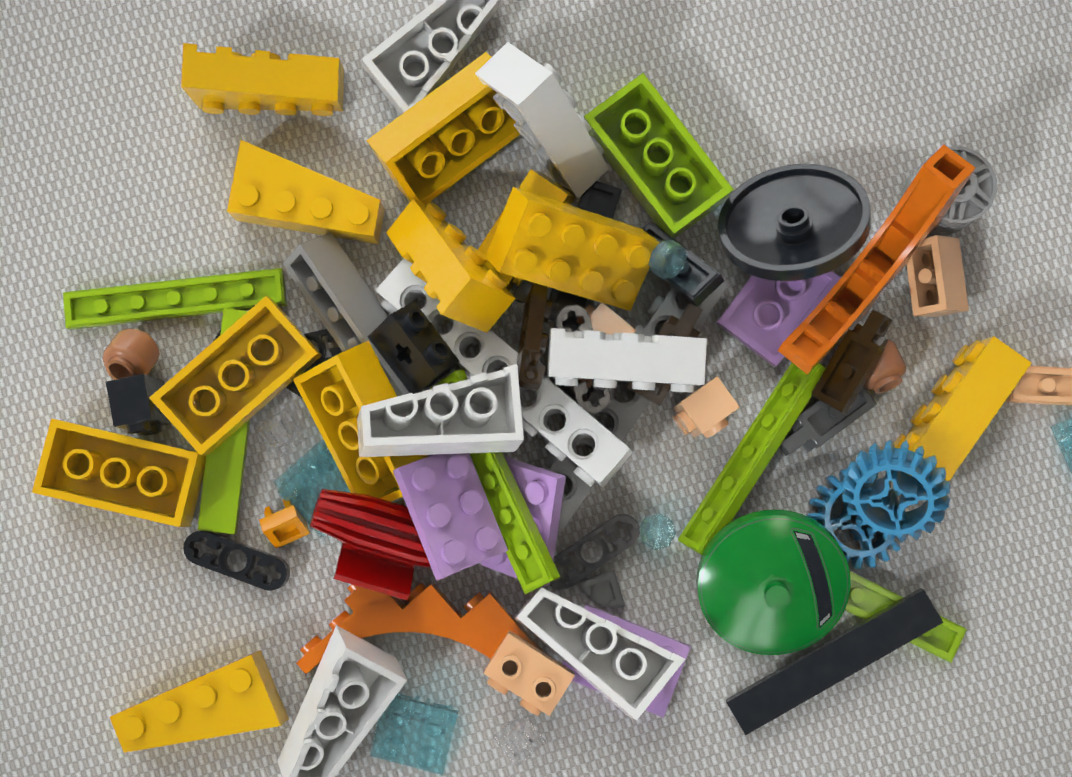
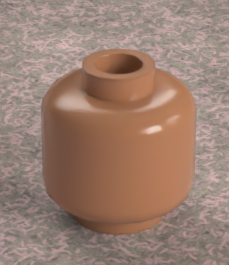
[102,328,160,380]
[863,339,906,394]

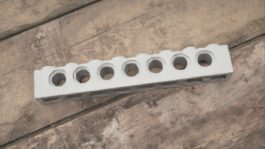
[375,258,633,488]

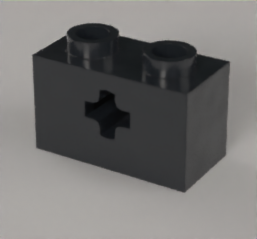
[367,301,460,394]
[106,374,172,436]

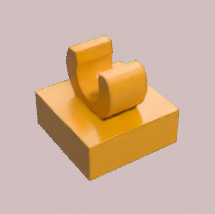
[259,498,310,549]

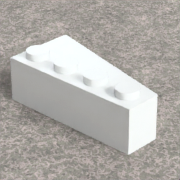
[362,0,500,114]
[475,42,609,198]
[547,328,707,393]
[357,364,524,457]
[514,587,686,721]
[277,625,407,777]

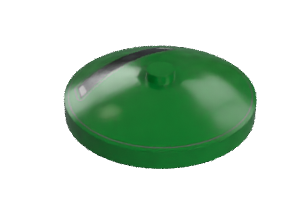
[696,509,851,655]

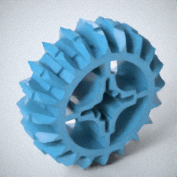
[842,440,951,543]
[806,469,908,569]

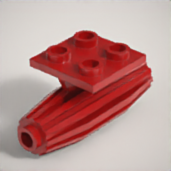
[310,489,431,600]

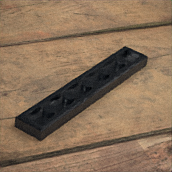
[726,588,944,735]

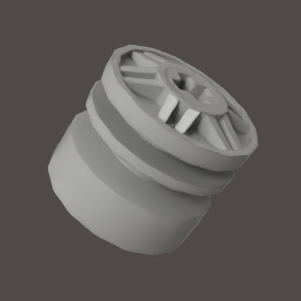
[902,147,997,236]

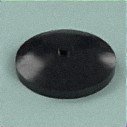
[718,164,871,281]

